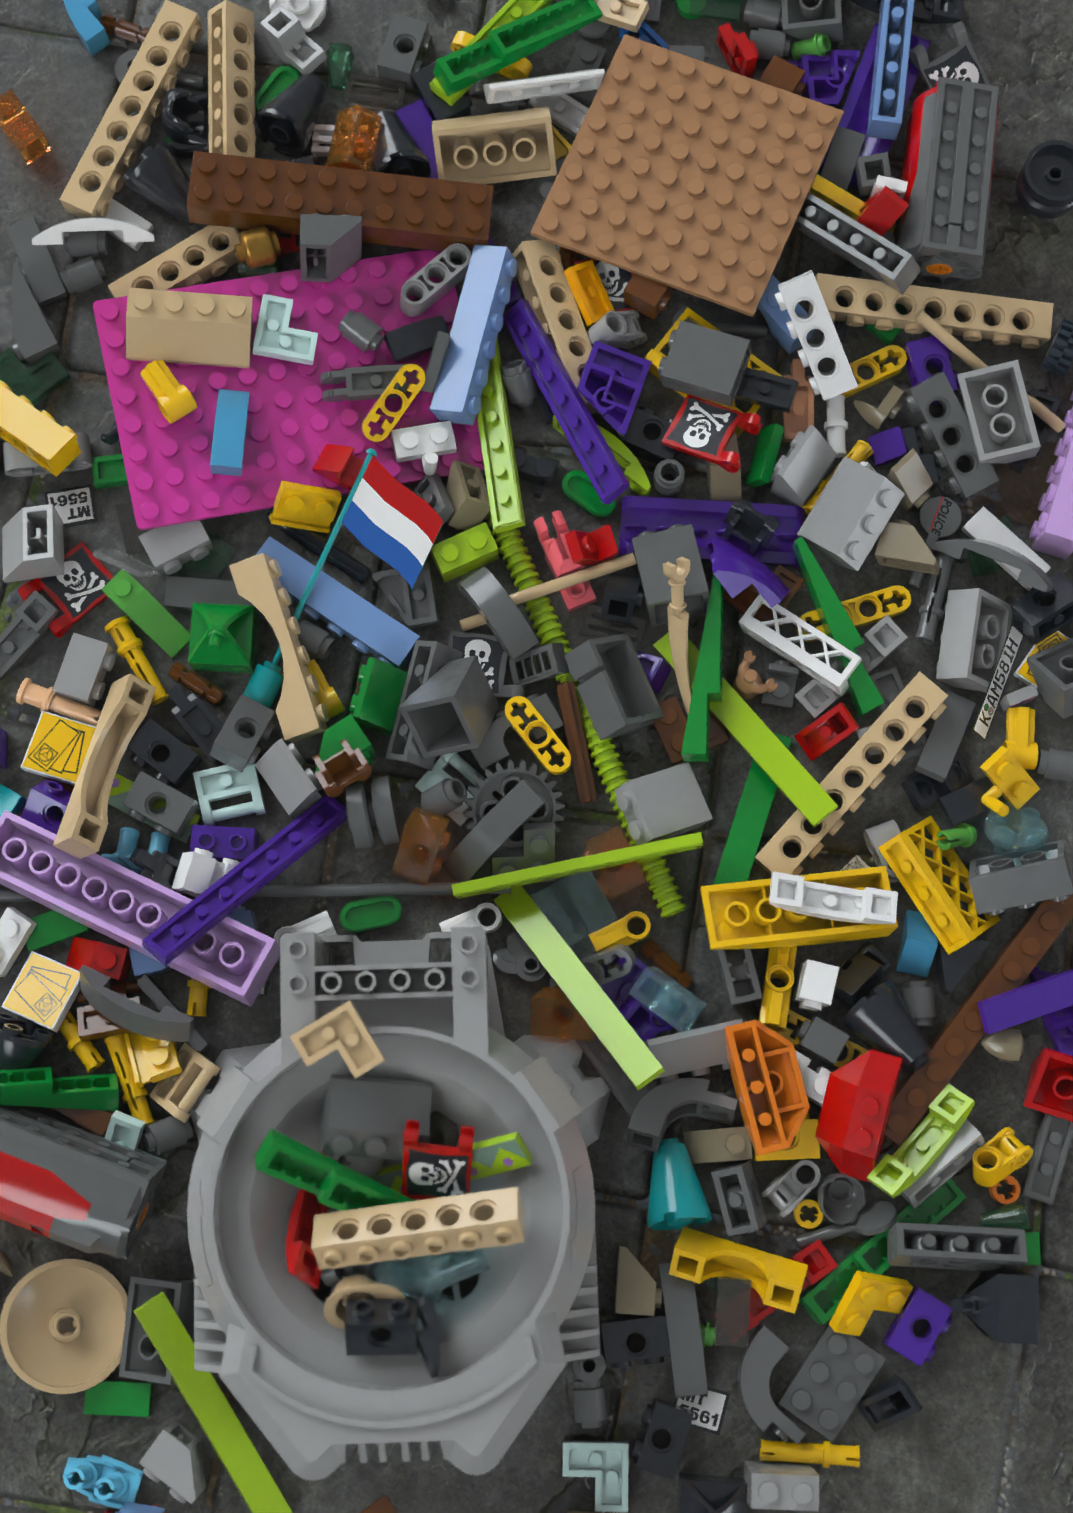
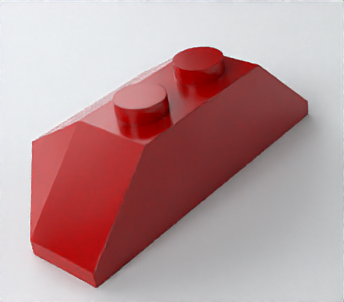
[815,1049,903,1183]

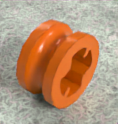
[989,1175,1020,1204]

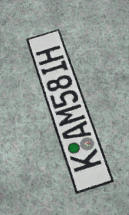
[973,624,1024,741]

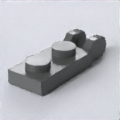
[320,364,408,402]

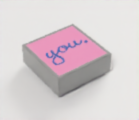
[999,684,1039,712]

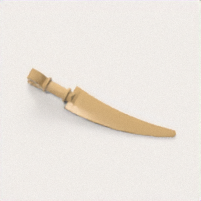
[663,557,692,715]

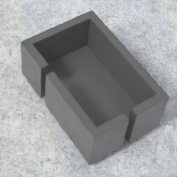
[564,633,664,740]

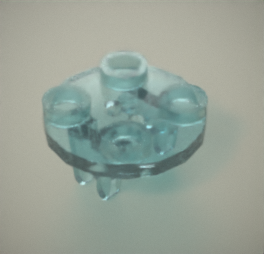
[984,807,1048,853]

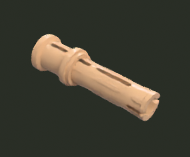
[16,677,102,727]

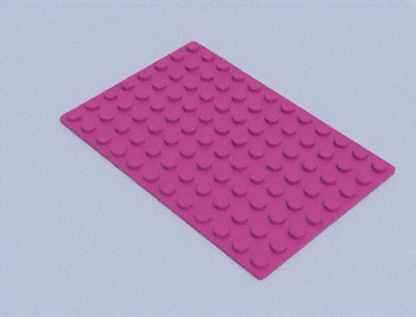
[93,250,485,530]

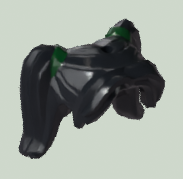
[162,88,209,157]

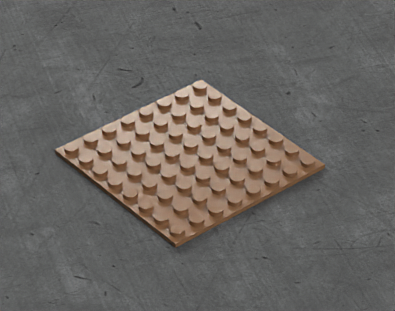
[530,34,844,317]

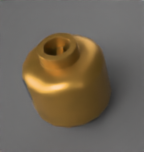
[234,226,281,270]

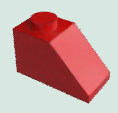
[66,937,132,981]

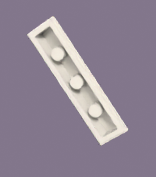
[483,69,605,104]

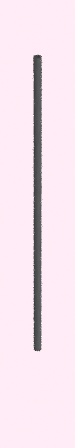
[0,882,511,902]

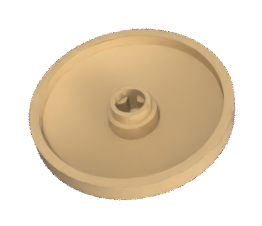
[0,1259,128,1394]

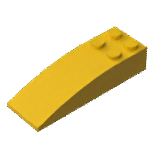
[700,866,898,950]

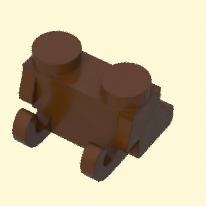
[312,738,372,797]

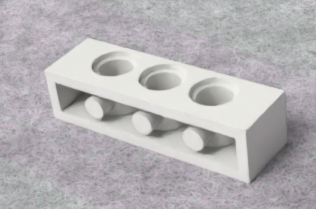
[775,270,858,401]

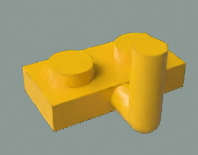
[980,746,1040,817]

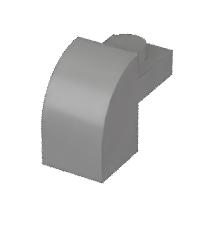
[260,5,327,74]

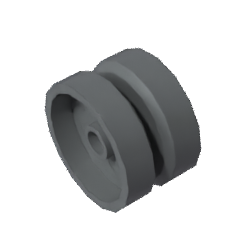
[345,775,401,850]

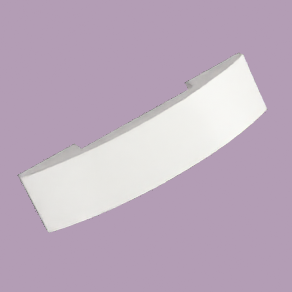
[32,217,154,245]
[769,872,898,924]

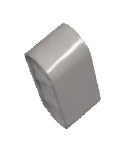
[399,243,471,317]
[3,432,92,477]

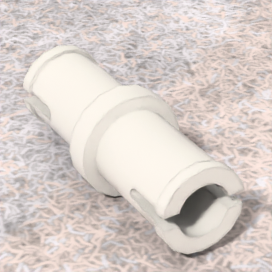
[824,394,848,458]

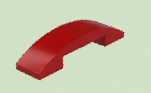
[286,1151,337,1289]
[713,1239,838,1342]

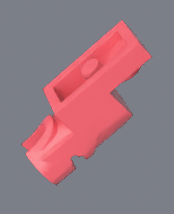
[533,510,596,613]

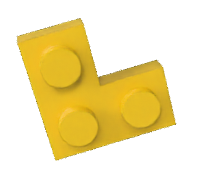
[829,1270,913,1336]

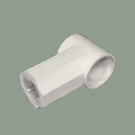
[439,903,503,949]
[274,910,337,946]

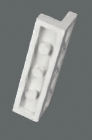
[739,594,862,696]

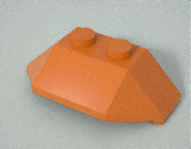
[724,1019,810,1156]

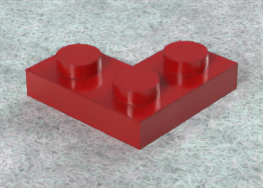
[716,23,759,79]

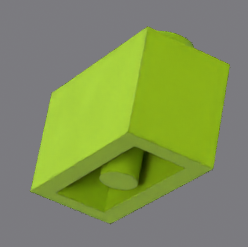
[431,522,499,583]

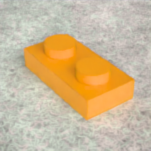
[563,260,615,327]

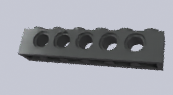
[794,193,921,295]

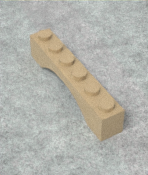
[229,553,329,743]
[53,673,156,859]

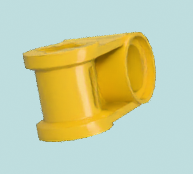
[972,1127,1034,1187]

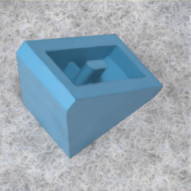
[895,910,938,977]

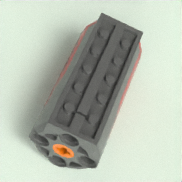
[895,77,999,286]
[0,1105,167,1260]

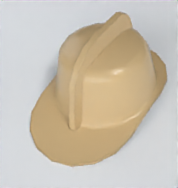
[323,1274,405,1329]

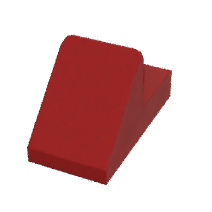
[857,186,909,237]
[312,444,364,491]
[564,525,618,567]
[794,702,860,761]

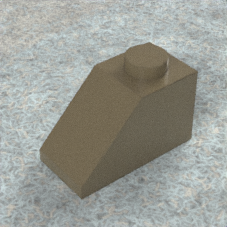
[705,433,742,502]
[886,448,933,512]
[446,459,490,530]
[875,519,940,575]
[683,1127,753,1164]
[614,1245,662,1316]

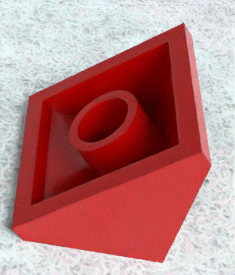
[1024,1047,1073,1122]

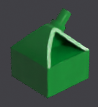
[188,603,259,673]

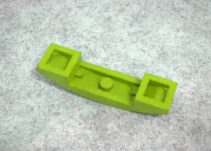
[553,415,651,497]
[867,1083,975,1198]

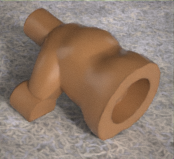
[732,650,778,699]

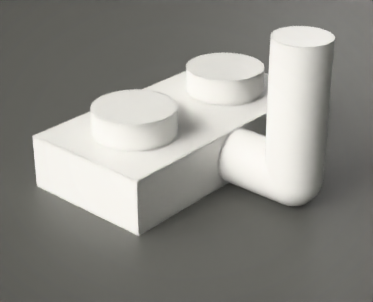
[391,421,457,476]
[0,907,37,977]

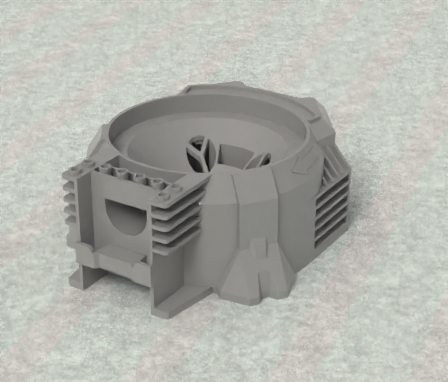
[187,927,611,1481]

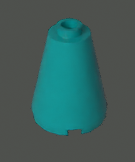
[647,1138,712,1231]

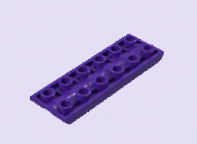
[817,22,931,190]
[619,496,803,568]

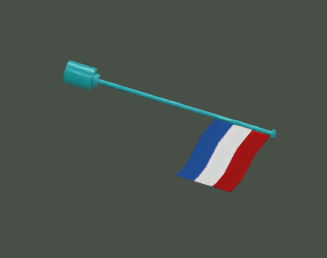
[243,448,444,709]

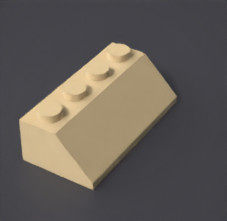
[432,106,557,184]
[126,287,253,368]

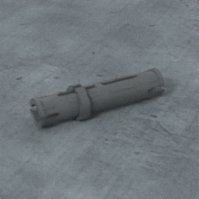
[915,552,955,644]

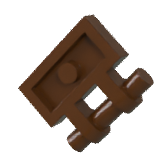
[77,979,142,1041]

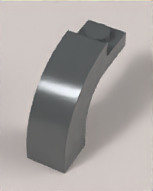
[455,566,539,659]
[627,1078,738,1153]
[738,1323,806,1444]

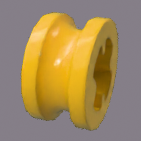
[793,1199,823,1229]

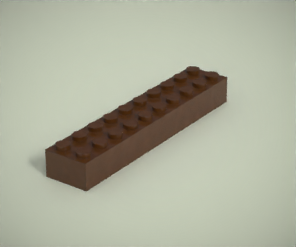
[187,151,493,255]

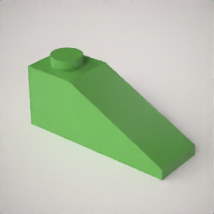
[101,568,190,659]

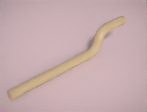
[914,310,1066,433]
[459,553,636,632]

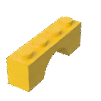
[669,1226,808,1314]

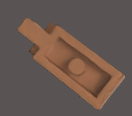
[783,359,814,442]

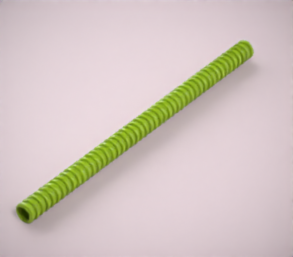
[485,511,687,919]

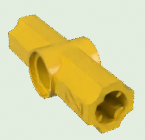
[759,946,797,1032]

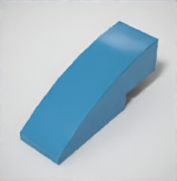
[63,0,110,56]
[210,389,250,476]

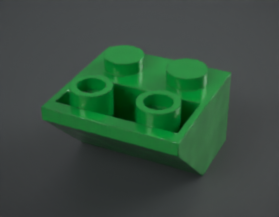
[350,657,407,736]
[315,714,376,773]

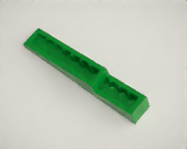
[433,0,603,97]
[792,537,884,719]
[681,574,723,762]
[712,732,792,885]
[0,1067,119,1111]
[254,1128,415,1211]
[799,1178,966,1325]

